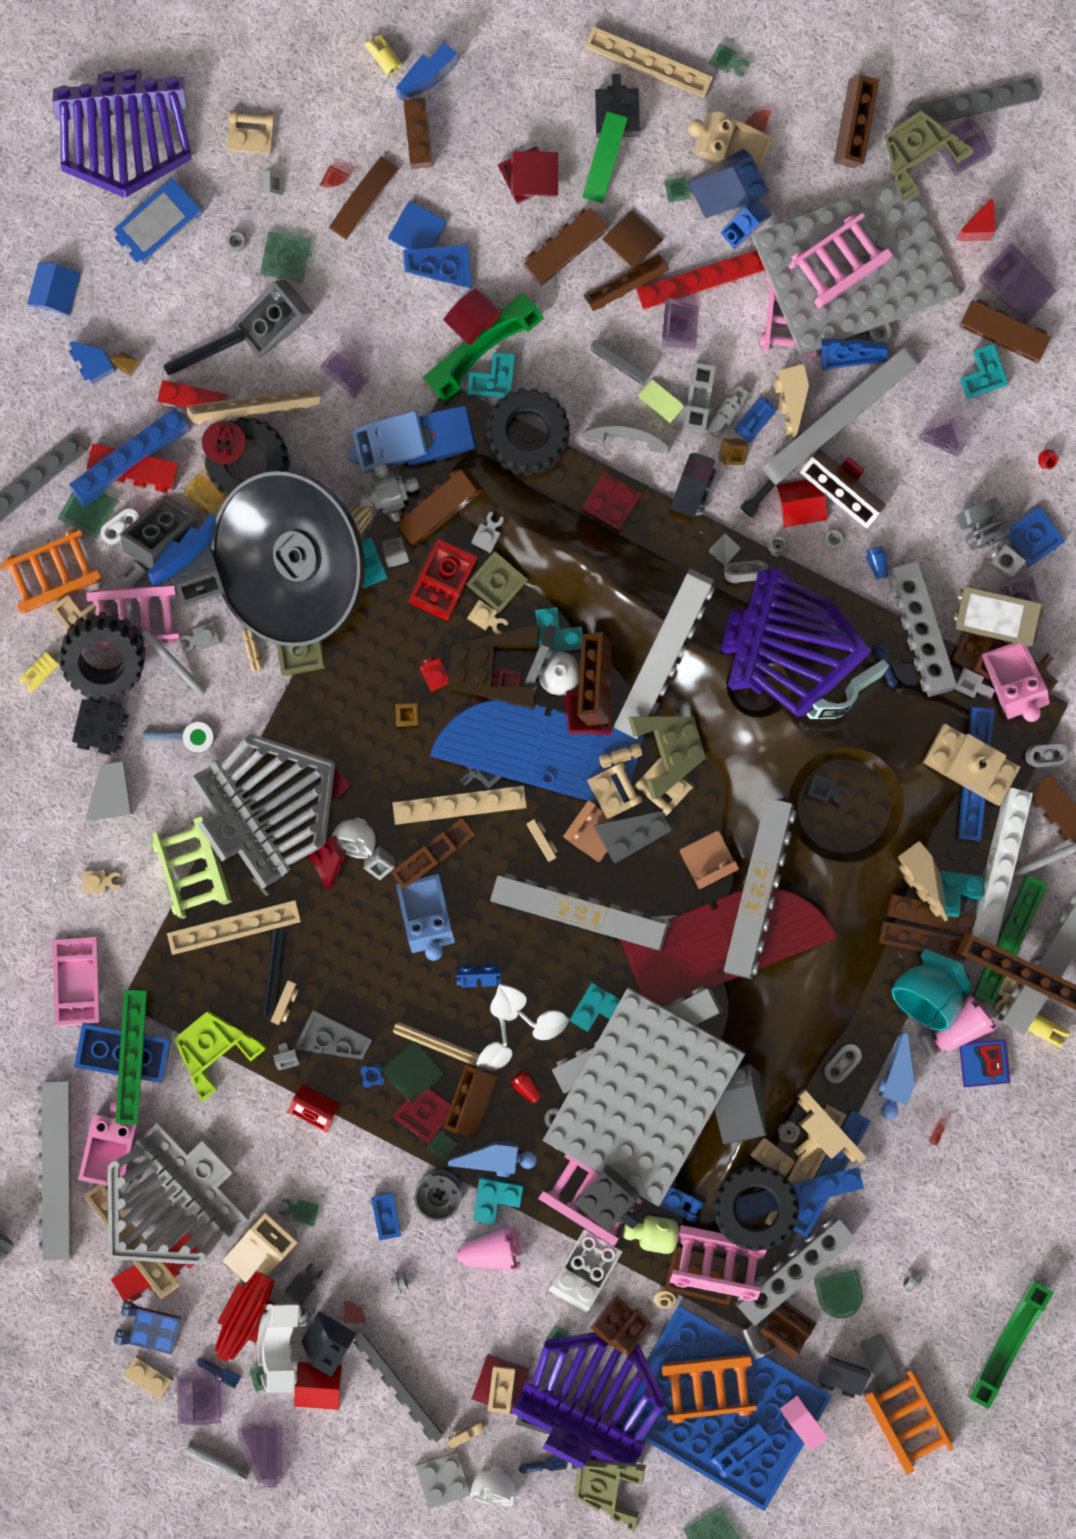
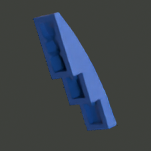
[148,513,217,587]

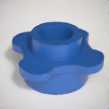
[360,1064,384,1088]

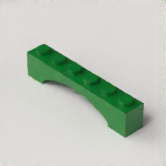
[423,293,544,403]
[966,1279,1054,1409]

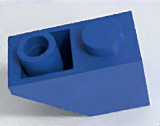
[720,199,772,249]
[69,341,115,384]

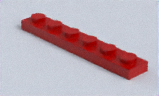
[636,250,765,310]

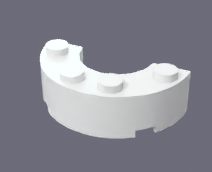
[258,1304,301,1393]

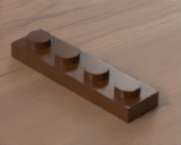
[583,254,670,311]
[886,894,976,934]
[878,921,966,961]

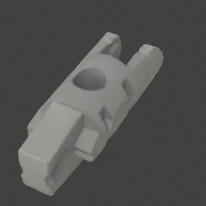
[708,385,750,438]

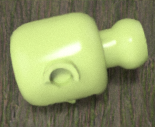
[623,1215,679,1254]

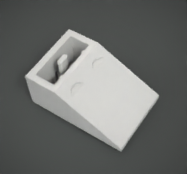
[549,1229,622,1313]

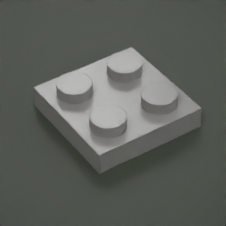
[415,1452,470,1509]

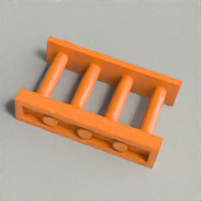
[0,529,103,615]
[662,1354,757,1423]
[863,1368,954,1475]

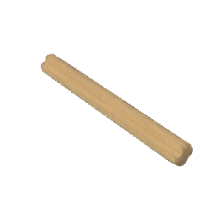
[393,1022,495,1073]

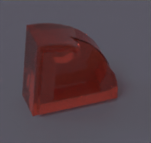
[745,110,770,133]
[320,165,350,188]
[927,1122,945,1146]
[344,1300,366,1323]

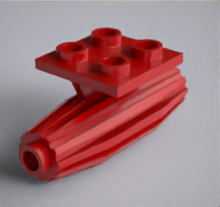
[214,1271,277,1362]

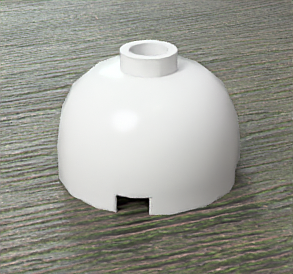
[538,651,580,696]
[332,818,376,859]
[470,1467,516,1506]

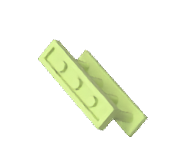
[152,816,232,919]

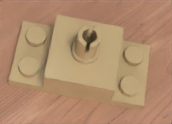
[922,724,1020,806]
[794,1089,867,1163]

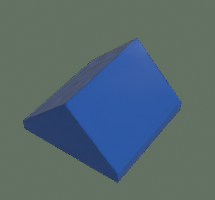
[27,263,80,316]

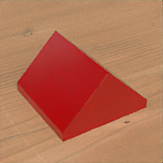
[956,199,995,241]
[776,479,827,528]
[288,1084,341,1133]
[294,1362,342,1410]

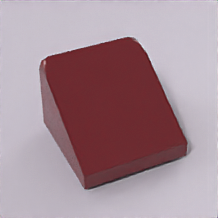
[841,457,864,480]
[331,770,352,801]

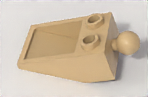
[688,111,773,172]

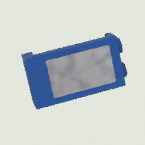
[114,177,203,265]

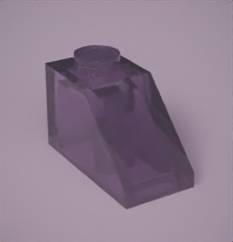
[320,350,368,398]

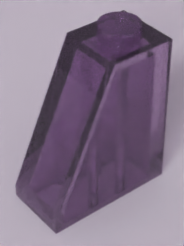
[237,1427,283,1488]

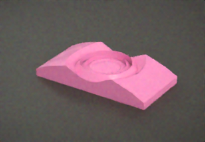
[52,937,100,1027]

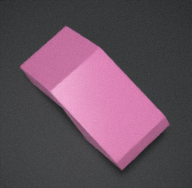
[780,1396,828,1451]

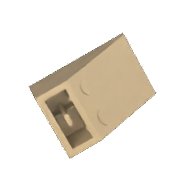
[773,364,809,440]
[898,841,948,921]
[222,1211,299,1283]

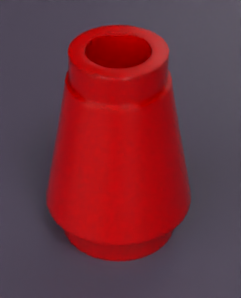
[511,1070,542,1104]

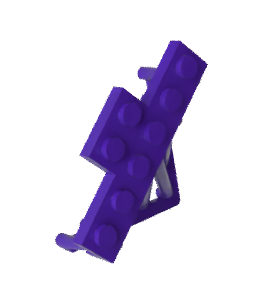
[52,69,192,197]
[721,568,871,716]
[511,1332,666,1469]

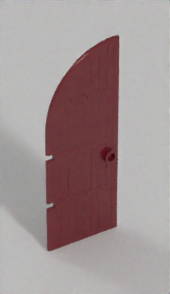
[620,888,838,1007]

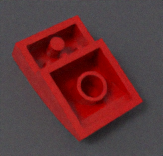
[409,539,478,621]

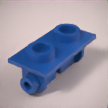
[733,396,778,443]
[456,963,501,988]

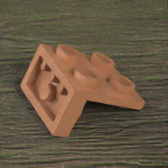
[563,800,614,862]
[680,831,739,889]

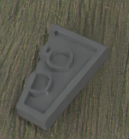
[523,624,557,689]
[593,811,672,863]
[294,1009,373,1060]

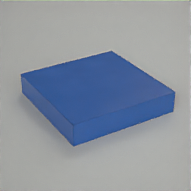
[388,201,447,250]
[1006,506,1065,567]

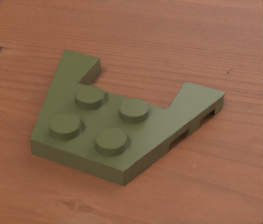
[884,110,974,201]
[628,716,705,800]
[574,1460,646,1532]

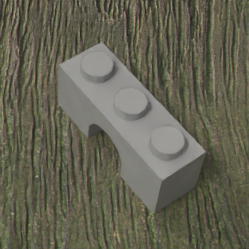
[683,363,716,434]

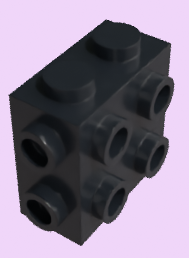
[72,696,129,755]

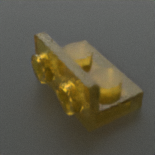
[184,474,227,516]

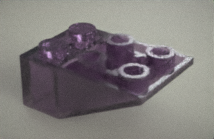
[979,243,1056,323]

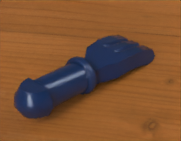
[872,642,897,688]
[196,1357,241,1388]
[519,1456,566,1474]

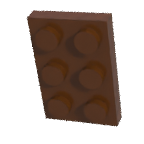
[664,1246,740,1305]

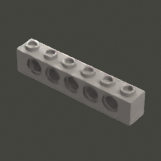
[888,561,957,697]
[734,1217,856,1326]

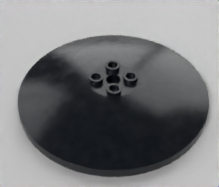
[211,470,365,647]

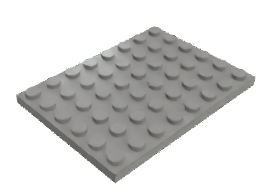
[751,175,961,357]
[543,987,745,1206]

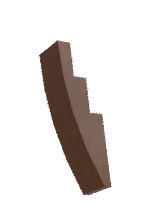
[329,156,399,240]
[390,817,477,890]

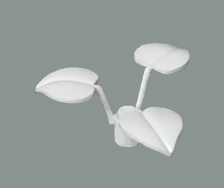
[476,984,569,1071]

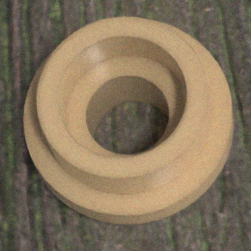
[654,1288,676,1309]

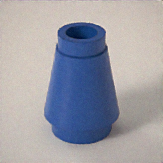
[865,546,889,580]

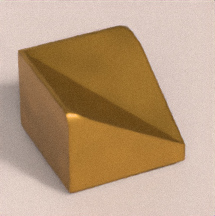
[112,352,140,376]
[718,439,748,465]
[395,703,419,727]

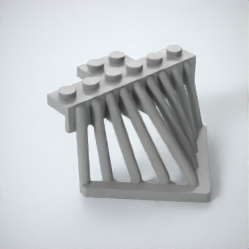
[190,734,335,889]
[108,1121,250,1265]

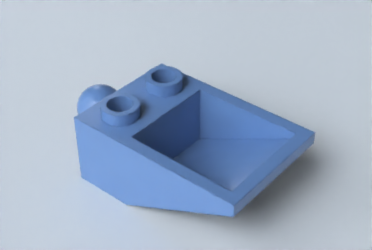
[348,411,427,473]
[396,874,455,961]
[877,1033,915,1120]
[448,1140,537,1177]

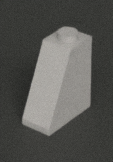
[86,758,133,821]

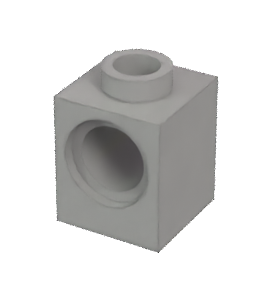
[990,545,1026,580]

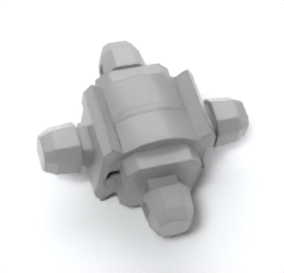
[358,462,419,522]

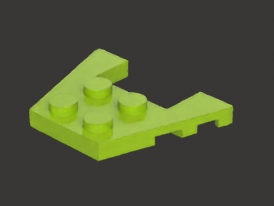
[174,1010,267,1102]

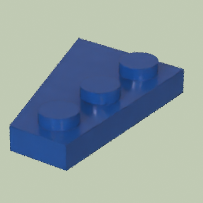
[402,245,472,289]
[821,338,887,370]

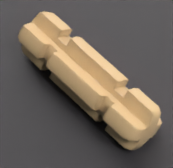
[242,629,263,671]
[599,744,642,768]

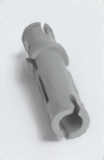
[184,1441,249,1484]

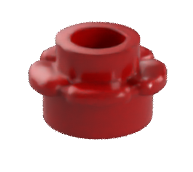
[1038,449,1058,470]

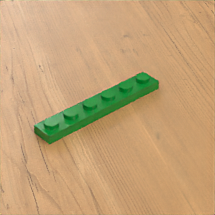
[972,875,1048,1005]
[115,990,147,1125]

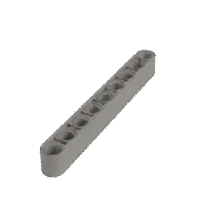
[762,345,922,486]

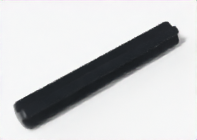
[163,330,245,375]
[263,929,285,1016]

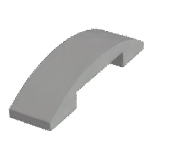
[581,426,669,454]

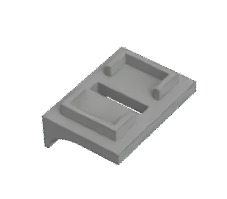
[743,1318,778,1360]

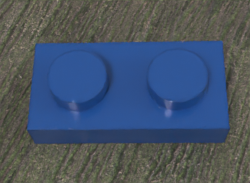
[371,1192,401,1241]

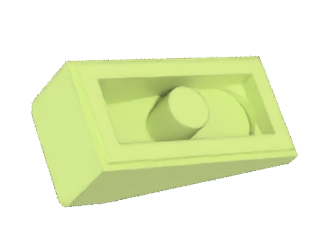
[638,380,685,424]

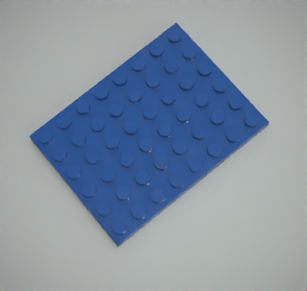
[618,1305,832,1511]

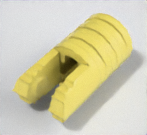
[365,34,403,76]
[20,652,60,692]
[1028,1014,1071,1048]

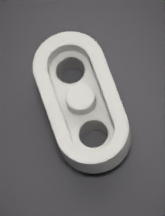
[100,509,140,545]

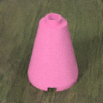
[934,993,997,1052]
[458,1226,521,1271]

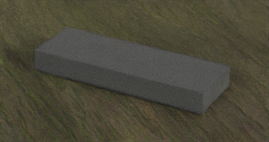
[590,340,649,386]
[861,1334,907,1405]

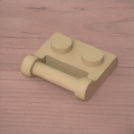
[227,111,274,154]
[634,758,693,816]
[587,762,643,819]

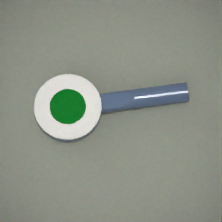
[143,722,214,753]

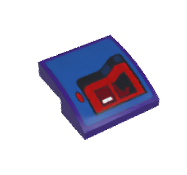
[959,1039,1011,1088]

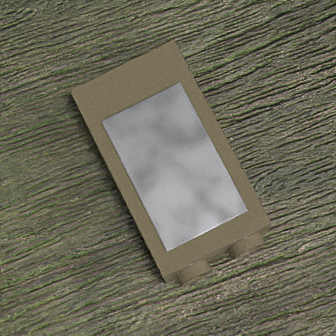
[954,584,1045,647]

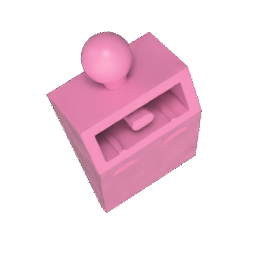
[982,643,1049,722]
[78,1100,138,1189]

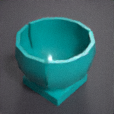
[891,949,972,1031]

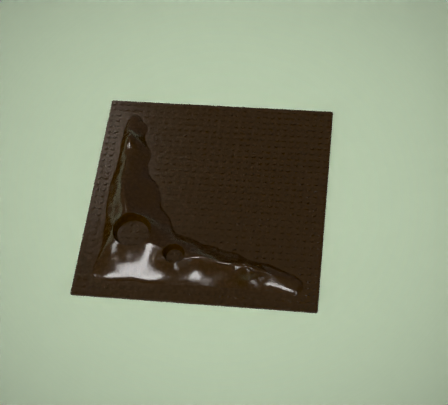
[122,390,1067,1329]

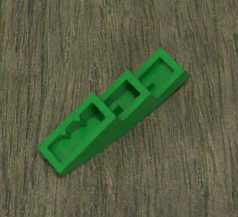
[582,112,628,203]

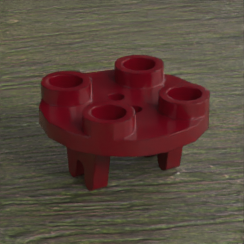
[202,420,246,464]

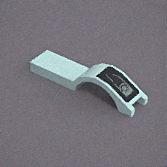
[807,659,889,719]

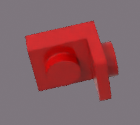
[420,656,448,692]

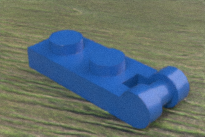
[640,1185,705,1222]
[709,1422,772,1478]

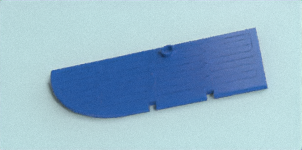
[430,700,644,804]

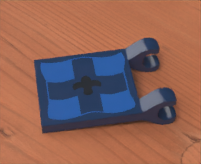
[113,1301,181,1355]

